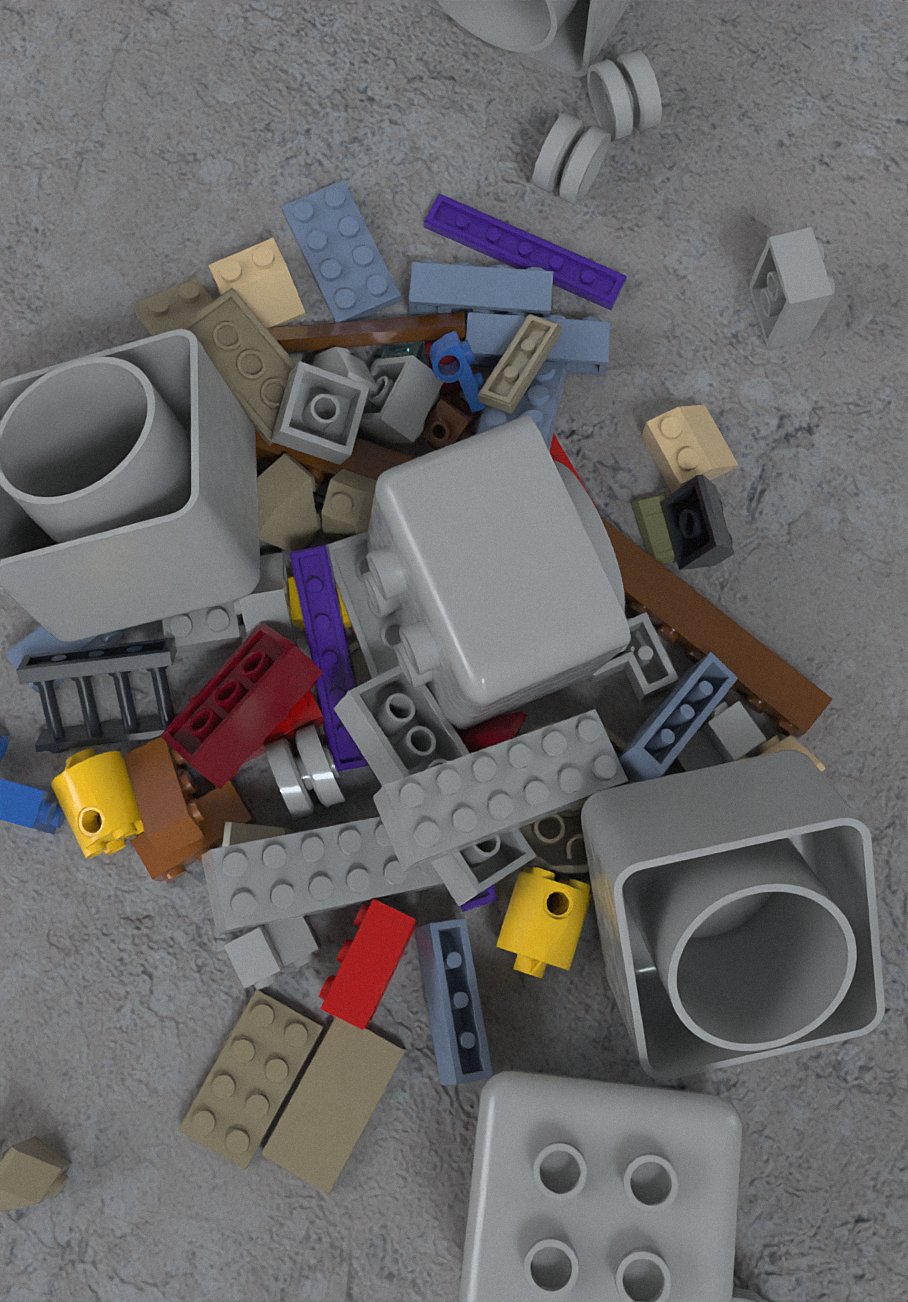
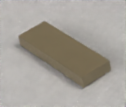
[478,314,562,414]

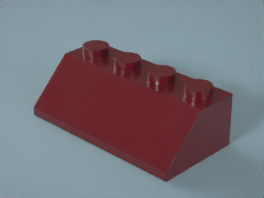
[160,622,324,789]

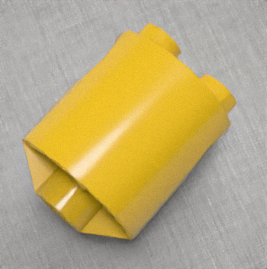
[51,748,145,859]
[496,866,592,978]

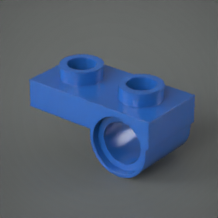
[430,331,486,413]

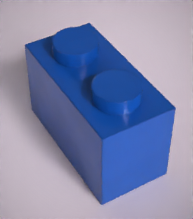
[0,779,65,834]

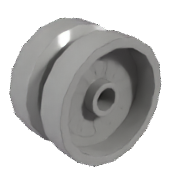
[587,49,662,142]
[532,112,611,206]
[264,724,346,821]

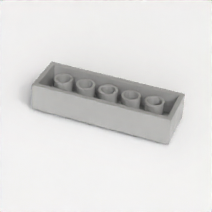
[334,665,536,906]
[373,709,628,873]
[201,817,444,935]

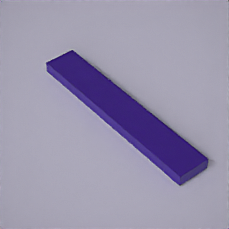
[424,193,627,310]
[290,545,370,772]

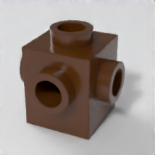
[420,392,482,450]

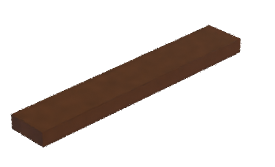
[267,312,466,352]

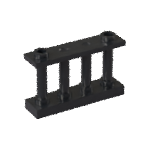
[17,637,180,754]

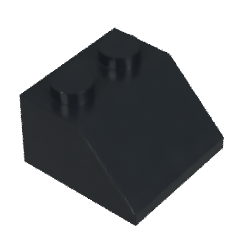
[660,474,734,570]

